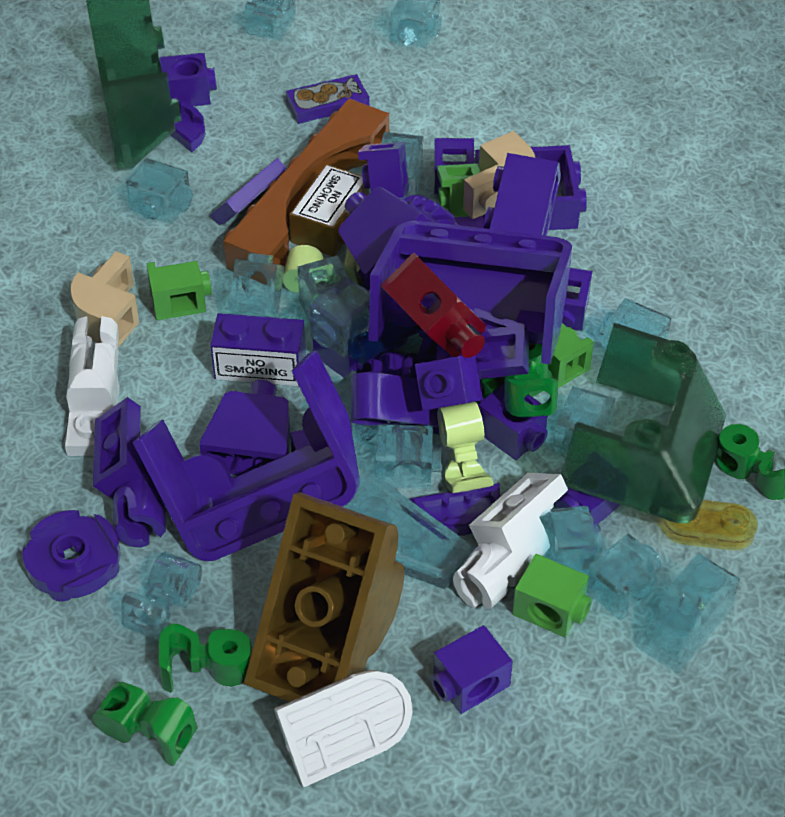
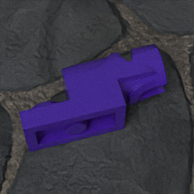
[93,397,166,548]

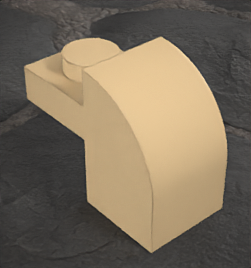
[463,131,535,220]
[70,251,139,347]

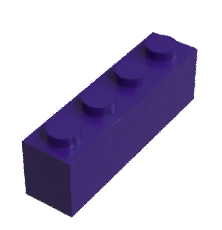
[483,153,561,321]

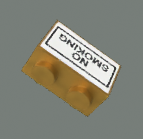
[289,164,369,257]

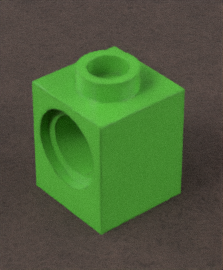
[513,553,592,638]

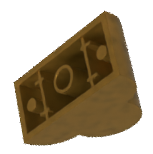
[244,492,404,702]

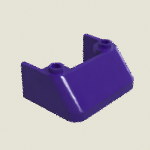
[369,221,572,364]
[133,350,360,561]

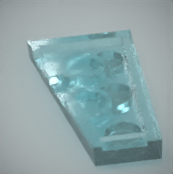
[343,473,475,589]

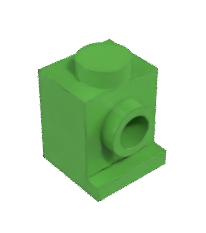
[437,164,483,217]
[146,261,212,321]
[548,323,594,388]

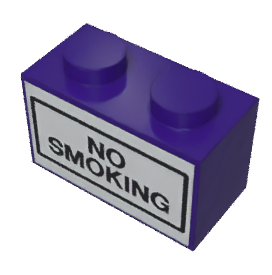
[210,313,306,386]

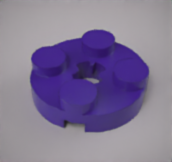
[22,510,121,602]

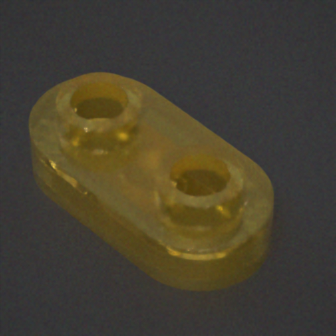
[662,498,758,551]

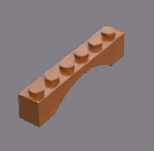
[222,99,390,286]

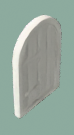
[274,670,413,787]

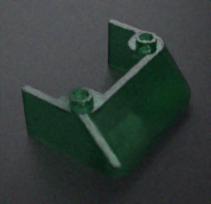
[86,0,182,171]
[561,322,726,523]

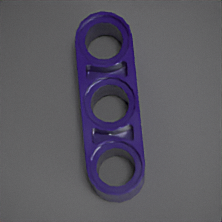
[350,372,440,435]

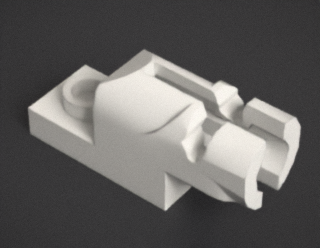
[65,316,120,456]
[453,473,568,610]

